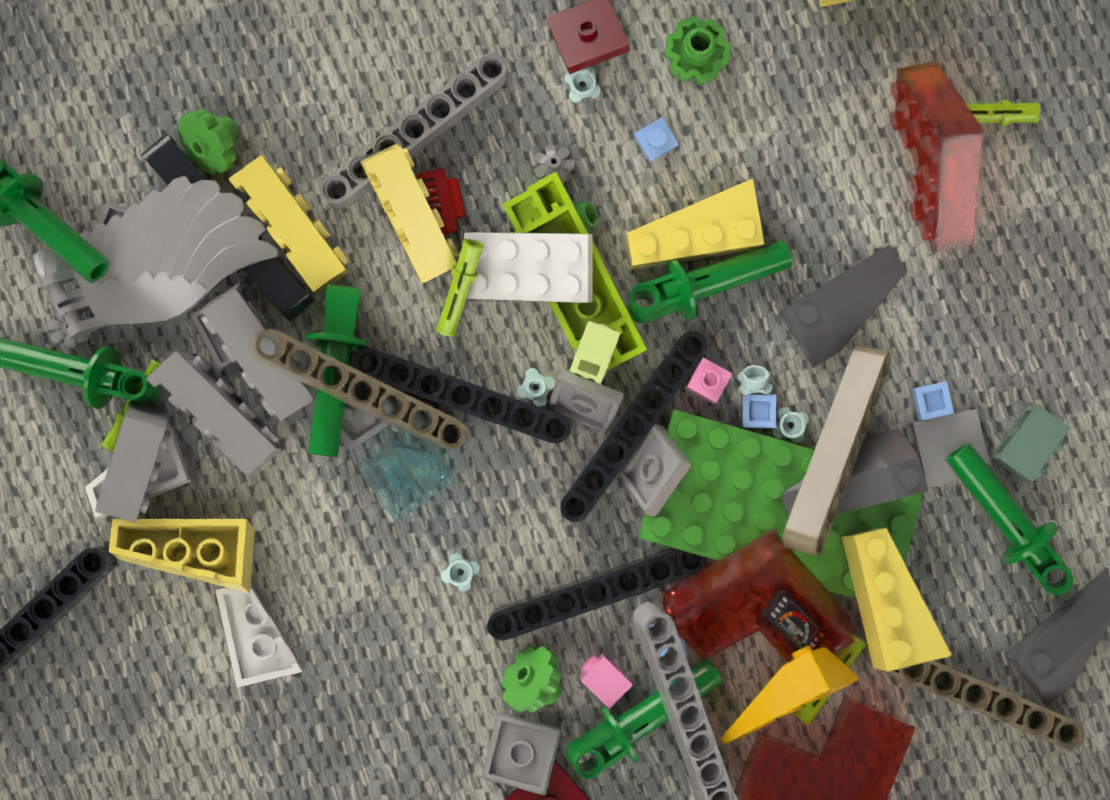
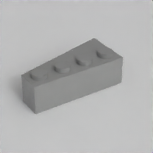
[202,280,315,421]
[146,351,282,476]

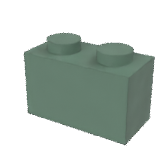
[990,405,1071,482]

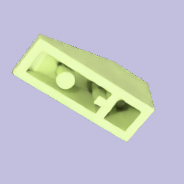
[569,321,620,384]

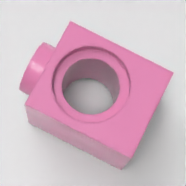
[684,357,732,404]
[580,652,633,709]

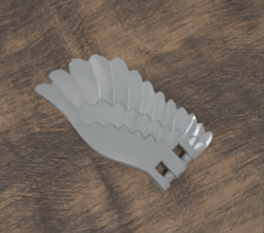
[34,176,279,339]

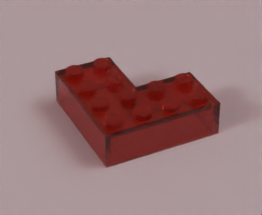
[891,61,984,253]
[663,529,855,663]
[734,694,916,800]

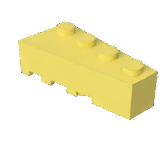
[360,144,459,284]
[229,155,350,295]
[625,179,764,270]
[109,519,255,593]
[841,528,952,672]

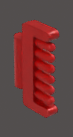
[418,168,466,235]

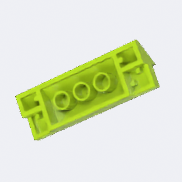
[502,172,648,372]

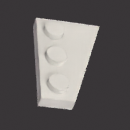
[85,421,191,519]
[215,584,304,687]

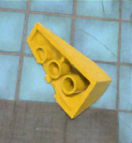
[720,646,859,745]

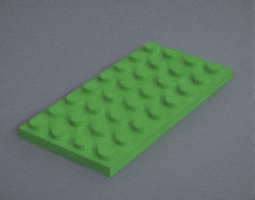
[638,409,923,600]

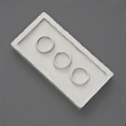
[464,232,593,303]

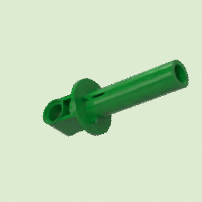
[0,158,110,283]
[627,240,792,323]
[305,284,369,457]
[0,338,161,409]
[945,442,1073,595]
[566,658,723,779]

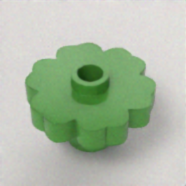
[664,16,731,85]
[177,109,240,176]
[501,646,563,713]

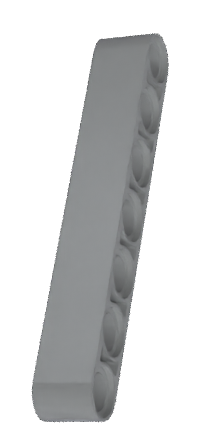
[321,53,508,209]
[633,602,736,800]

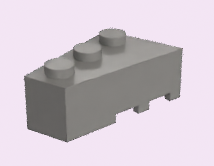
[94,401,171,522]

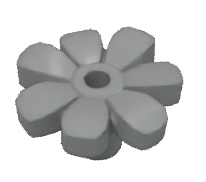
[534,144,575,184]
[47,310,90,349]

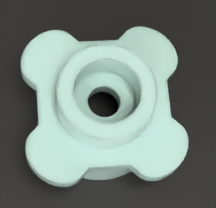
[565,67,601,103]
[737,365,772,395]
[517,368,555,407]
[772,407,809,443]
[441,553,480,591]

